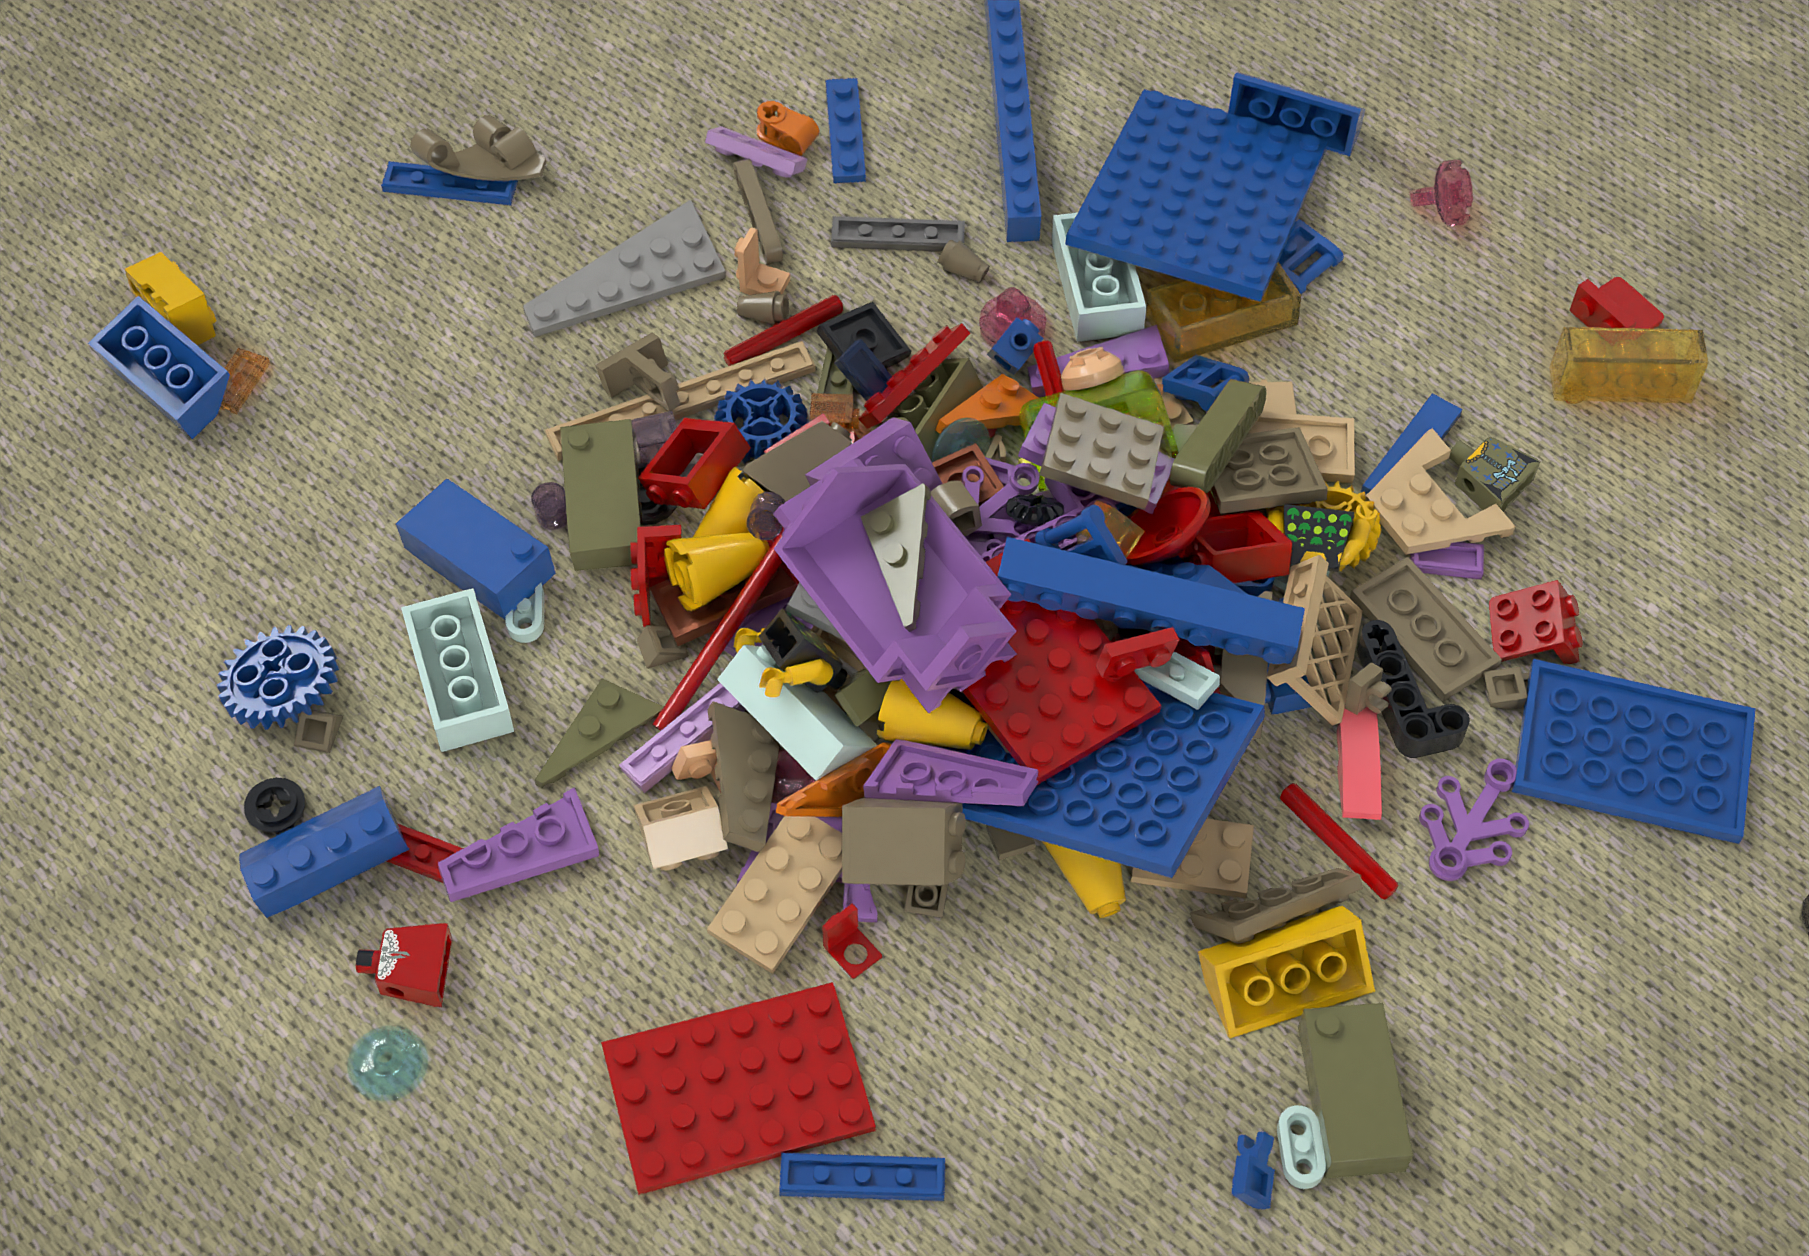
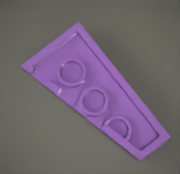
[863,739,1039,806]
[438,787,599,902]

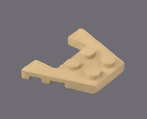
[1365,428,1516,555]

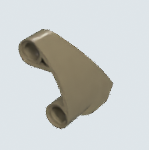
[410,115,547,181]

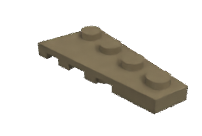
[707,701,780,852]
[1190,868,1363,943]

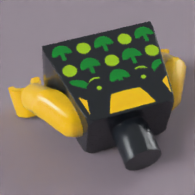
[1265,504,1378,572]
[733,608,848,698]

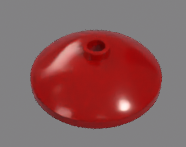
[1113,487,1211,566]

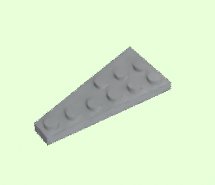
[523,200,726,337]

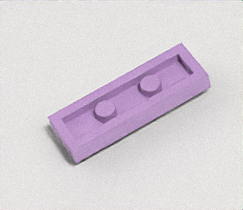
[705,126,807,178]

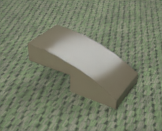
[1483,667,1529,710]

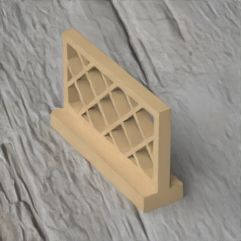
[1267,555,1363,726]

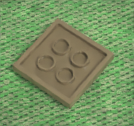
[1039,393,1164,510]
[1211,427,1328,513]

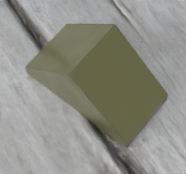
[835,668,891,727]

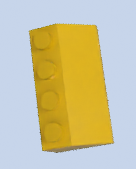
[1198,905,1375,1038]

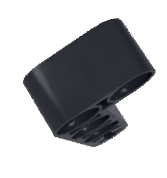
[1357,620,1470,758]

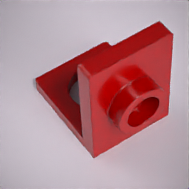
[822,903,882,979]

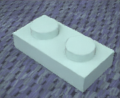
[1135,652,1220,710]

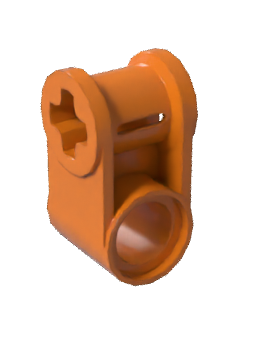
[756,101,820,156]

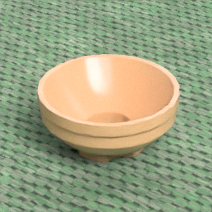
[1061,347,1125,390]

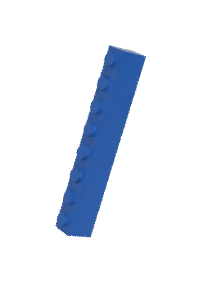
[997,537,1305,664]

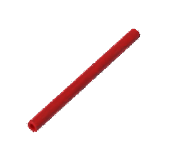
[652,528,784,731]

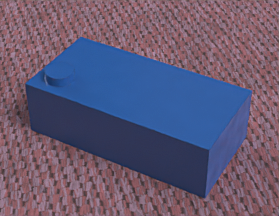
[395,479,556,620]

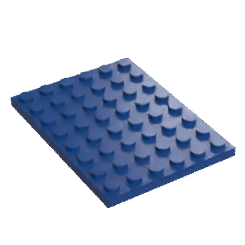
[1065,89,1328,302]
[929,680,1265,878]

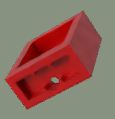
[638,418,751,509]
[1178,510,1293,584]

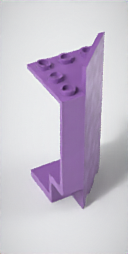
[773,459,1017,713]

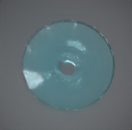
[932,418,990,462]
[347,1025,428,1101]

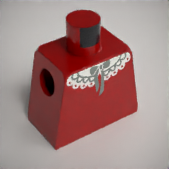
[356,923,453,1007]

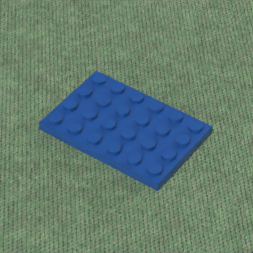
[1512,659,1756,844]

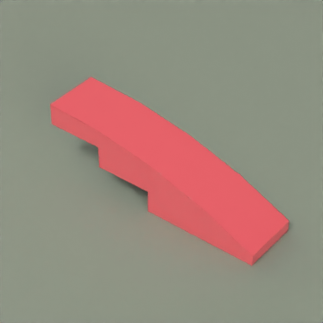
[1337,701,1382,820]

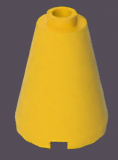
[693,467,779,537]
[664,532,770,611]
[877,679,988,750]
[1042,841,1126,918]

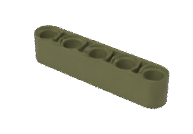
[1170,379,1267,493]

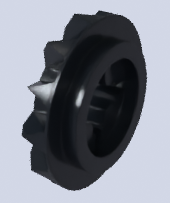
[1006,494,1064,526]
[244,778,307,835]

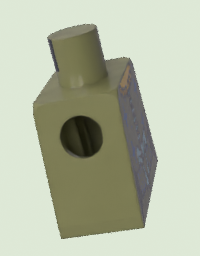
[1449,437,1541,512]

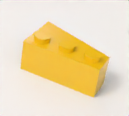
[124,252,217,346]

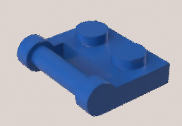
[1272,219,1344,298]
[1161,355,1250,411]
[1035,504,1128,565]

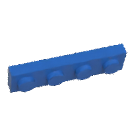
[826,78,866,183]

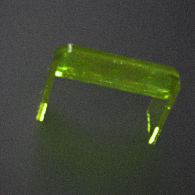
[1019,370,1179,493]

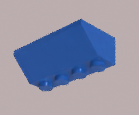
[1228,72,1365,156]
[88,296,230,439]
[239,786,410,918]

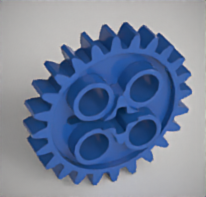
[217,625,339,730]

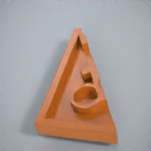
[935,373,1048,434]
[776,742,892,817]

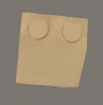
[633,786,728,870]

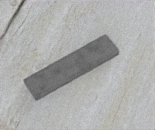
[831,216,965,251]

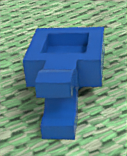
[1231,1131,1275,1210]

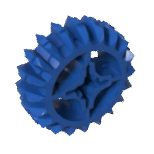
[714,378,809,465]

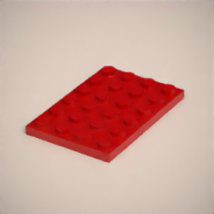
[963,539,1162,786]
[601,982,876,1195]

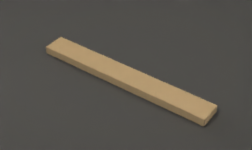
[545,341,816,461]

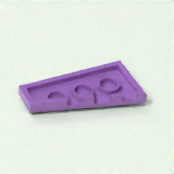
[1027,325,1170,398]

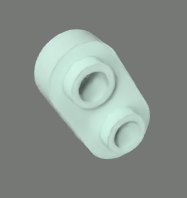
[505,583,545,643]
[1277,1105,1326,1189]

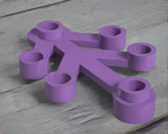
[962,463,1040,555]
[1419,759,1529,881]

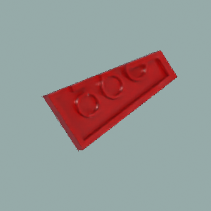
[858,323,971,429]

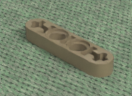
[733,159,783,265]

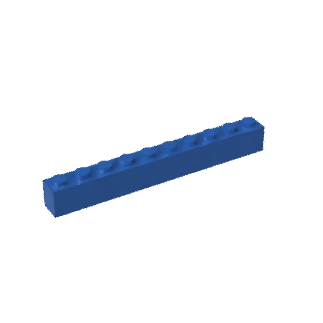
[984,0,1041,242]

